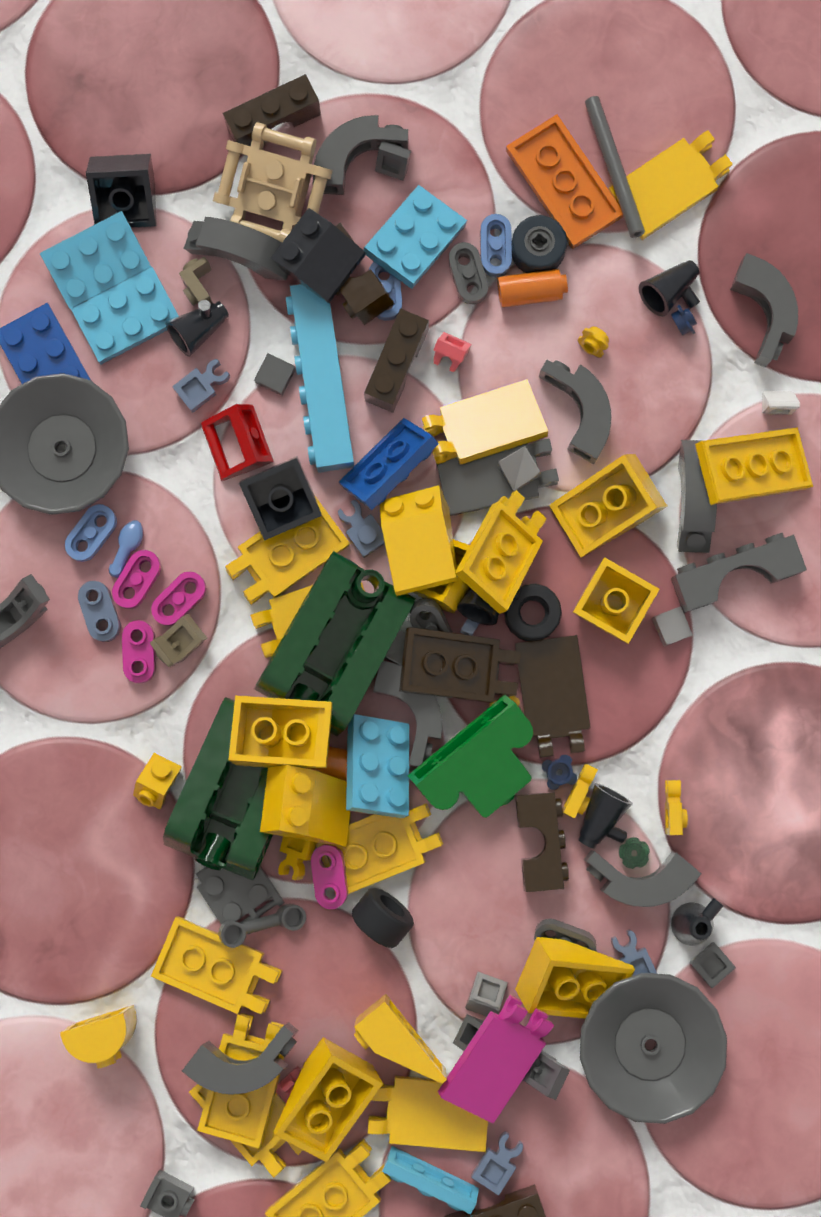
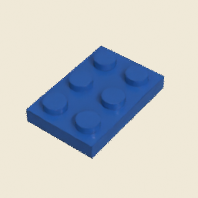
[0,302,91,384]
[338,418,439,510]

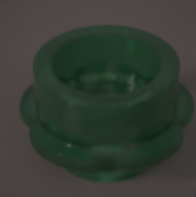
[618,837,650,869]

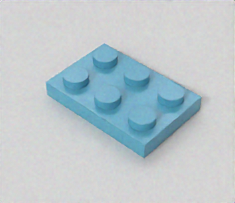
[364,185,467,289]
[39,211,151,309]
[71,267,179,365]
[346,714,409,818]

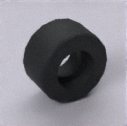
[504,583,562,641]
[352,887,414,948]

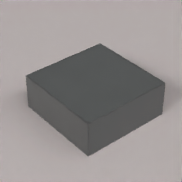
[375,141,411,181]
[254,353,296,396]
[689,942,736,988]

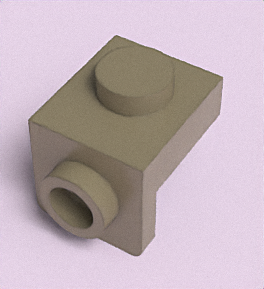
[179,257,213,306]
[150,614,207,667]

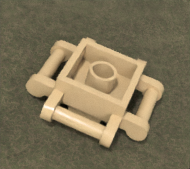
[213,122,333,242]

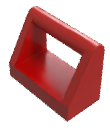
[201,404,274,481]

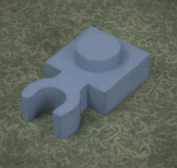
[172,359,230,413]
[338,500,385,558]
[611,929,658,976]
[471,1131,523,1196]

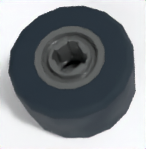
[511,215,567,273]

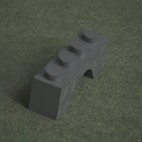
[671,533,807,613]

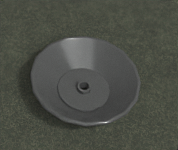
[0,373,129,515]
[580,973,727,1124]

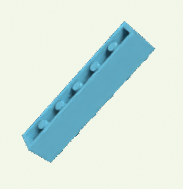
[286,284,354,473]

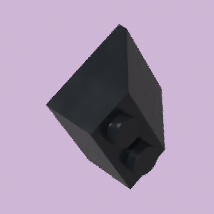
[86,154,157,228]
[271,208,367,303]
[239,456,322,541]

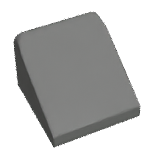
[651,606,693,647]
[465,972,508,1017]

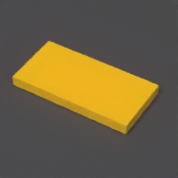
[695,427,813,505]

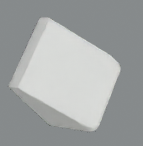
[762,391,800,415]

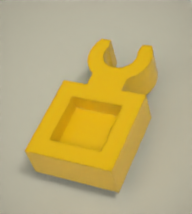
[562,764,598,818]
[665,780,688,835]
[278,836,316,880]

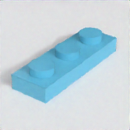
[382,1146,479,1214]

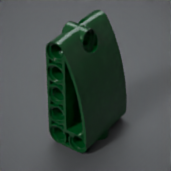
[254,551,416,736]
[163,697,273,881]

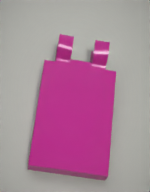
[438,995,554,1124]

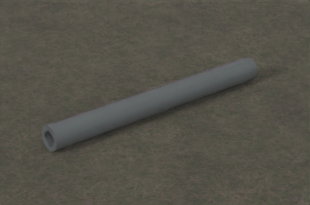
[585,96,645,238]

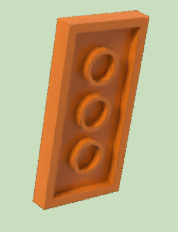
[506,114,623,249]

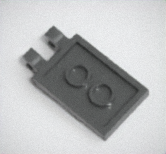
[437,438,559,516]

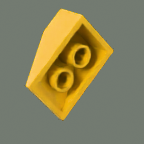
[549,454,667,557]
[379,485,458,596]
[228,695,333,768]
[260,765,350,847]
[515,937,635,1019]
[354,994,447,1084]
[274,1037,383,1162]

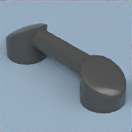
[218,904,306,948]

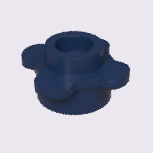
[671,305,698,336]
[542,755,577,790]

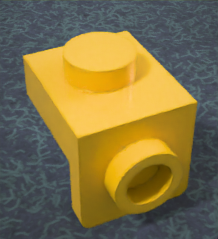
[133,753,182,809]

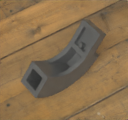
[312,115,409,195]
[183,216,288,280]
[730,253,798,367]
[539,360,612,464]
[677,440,717,553]
[0,574,50,648]
[373,661,442,767]
[584,850,702,907]
[453,1014,570,1100]
[182,1022,299,1094]

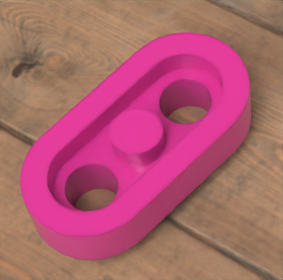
[112,550,161,609]
[151,572,206,626]
[122,620,156,684]
[311,844,348,909]

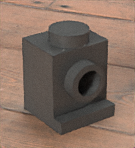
[140,1170,195,1217]

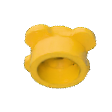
[577,326,609,358]

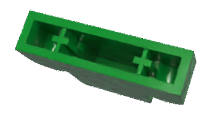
[407,695,533,818]

